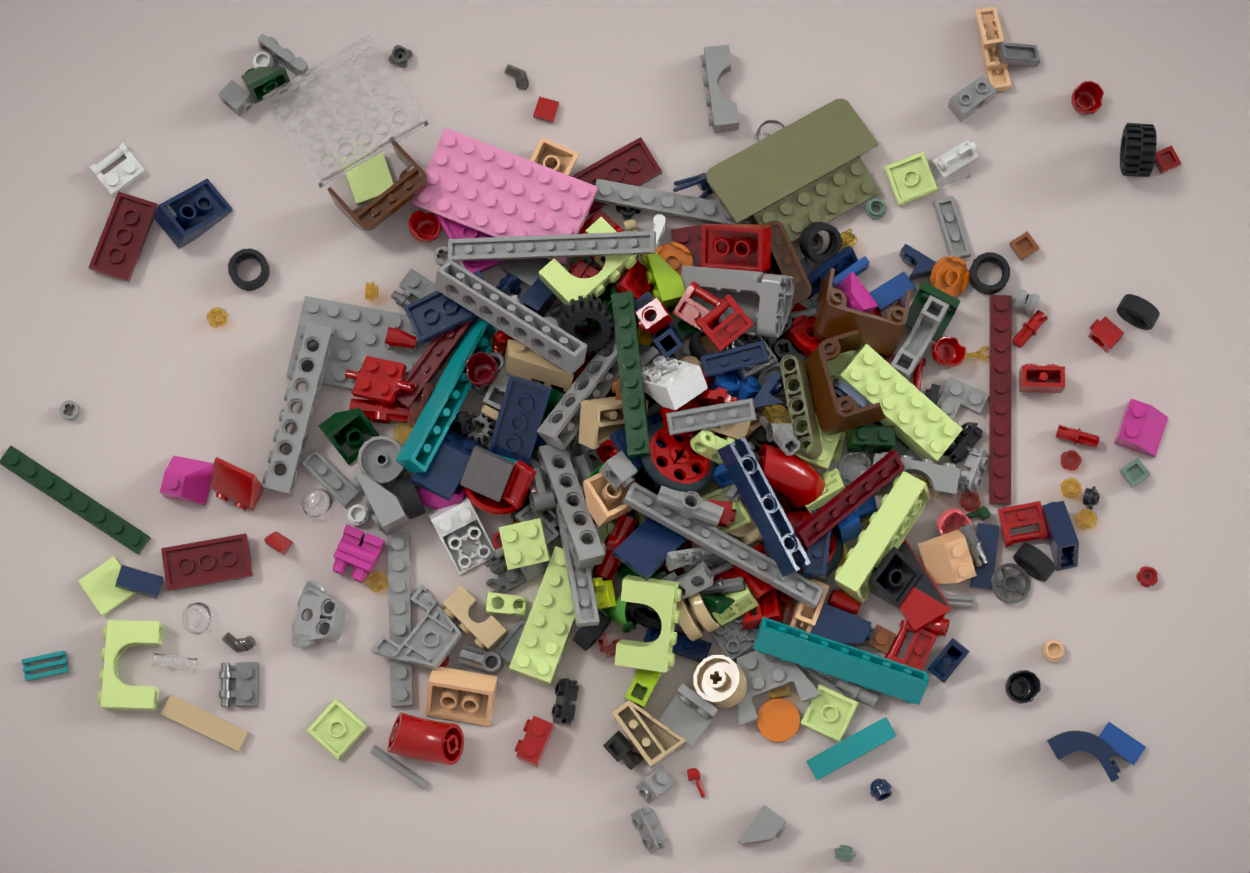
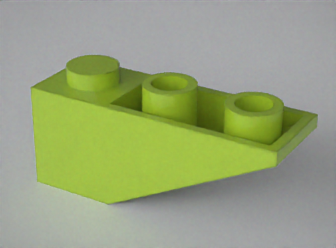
[640,253,685,308]
[624,669,663,710]

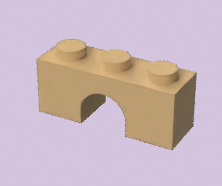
[442,585,508,652]

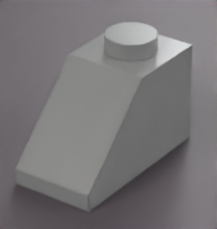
[738,805,786,845]

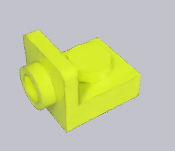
[592,577,616,610]

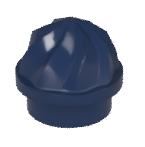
[870,778,892,801]

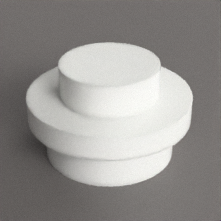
[253,52,274,69]
[347,504,369,526]

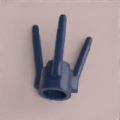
[673,173,714,199]
[495,273,522,296]

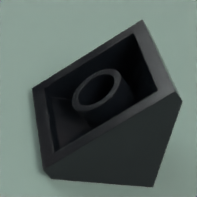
[868,547,922,608]

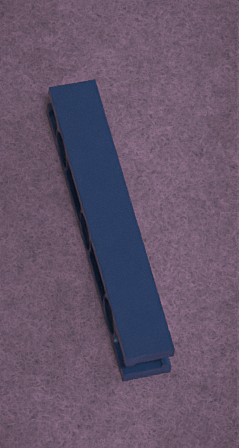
[717,436,811,577]

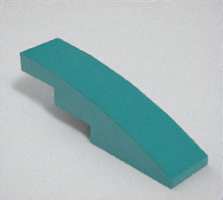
[806,717,897,780]

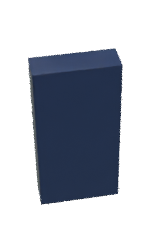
[115,565,164,599]

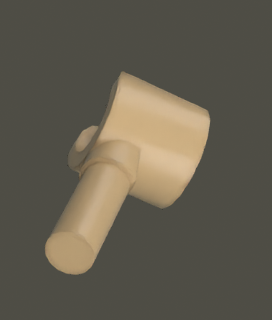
[624,219,639,232]

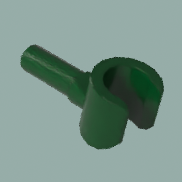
[965,506,991,521]

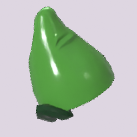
[601,595,637,633]

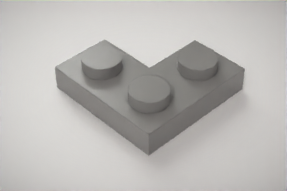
[936,376,989,420]

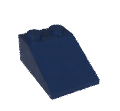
[153,178,233,249]
[411,429,482,501]

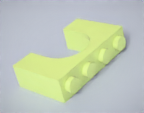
[539,217,637,305]
[615,575,682,673]
[98,620,163,711]

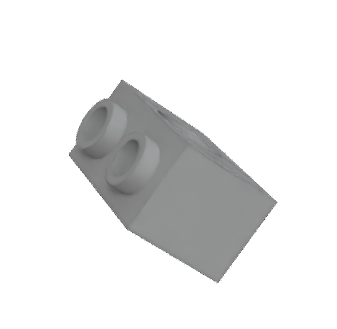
[948,74,996,122]

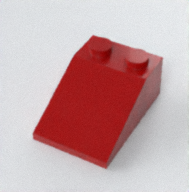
[701,224,771,272]
[212,457,265,511]

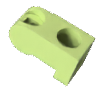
[690,429,735,465]
[485,592,527,617]

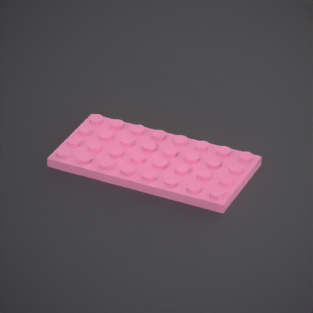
[412,127,598,266]

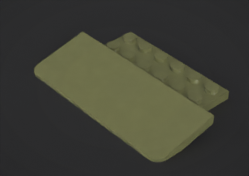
[706,99,881,243]

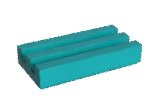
[22,650,69,682]

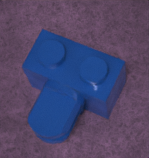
[710,371,762,400]
[835,495,877,543]

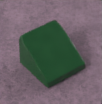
[701,594,735,614]

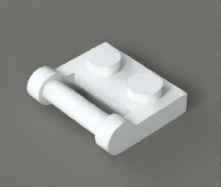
[90,142,146,197]

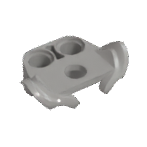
[292,581,347,647]

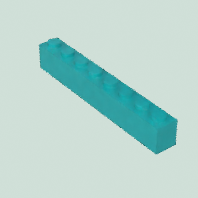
[395,319,497,473]
[753,617,929,705]

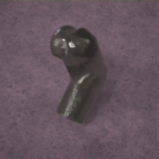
[505,64,529,90]
[222,632,255,653]

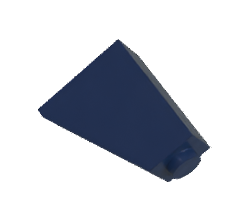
[520,277,558,318]
[1043,501,1079,571]
[811,603,873,646]

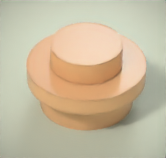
[1042,640,1065,662]

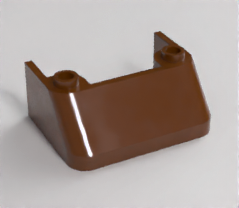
[327,137,428,231]
[763,220,812,306]
[813,268,912,358]
[803,329,886,435]

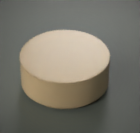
[741,531,763,548]

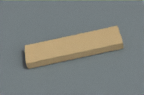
[161,695,249,752]

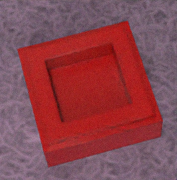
[533,96,559,123]
[1155,145,1181,174]

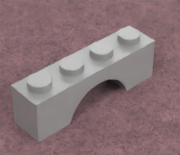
[700,44,739,133]
[891,295,949,381]
[873,451,961,498]

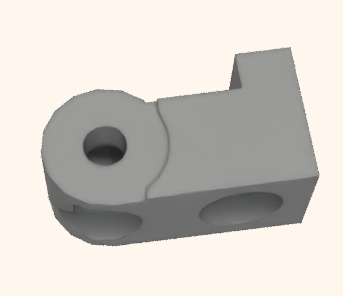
[671,561,714,600]

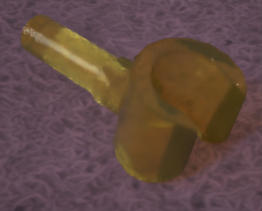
[966,346,990,361]

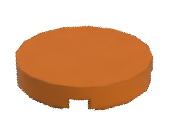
[656,242,693,276]
[930,255,970,297]
[757,698,800,743]

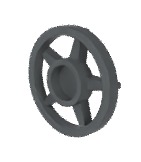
[991,563,1030,604]

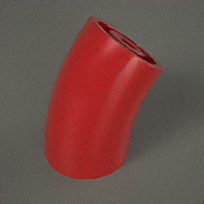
[758,444,825,507]
[387,712,464,765]

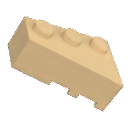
[505,340,573,392]
[578,396,649,449]
[612,700,686,769]

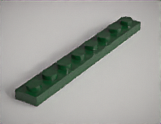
[611,291,651,458]
[0,445,151,555]

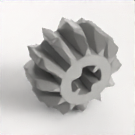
[461,411,496,446]

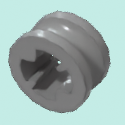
[434,246,449,267]
[60,400,80,420]

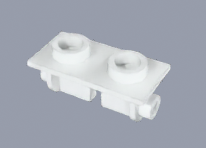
[933,140,979,178]

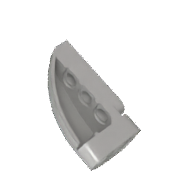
[681,266,794,338]

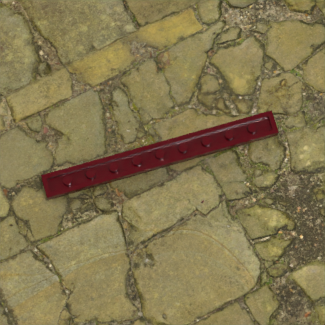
[989,295,1012,505]

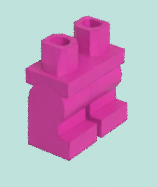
[332,524,386,583]

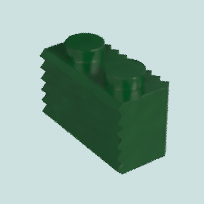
[847,425,895,453]

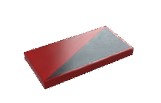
[873,539,952,633]

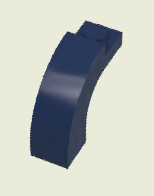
[635,291,684,358]
[1047,730,1121,782]

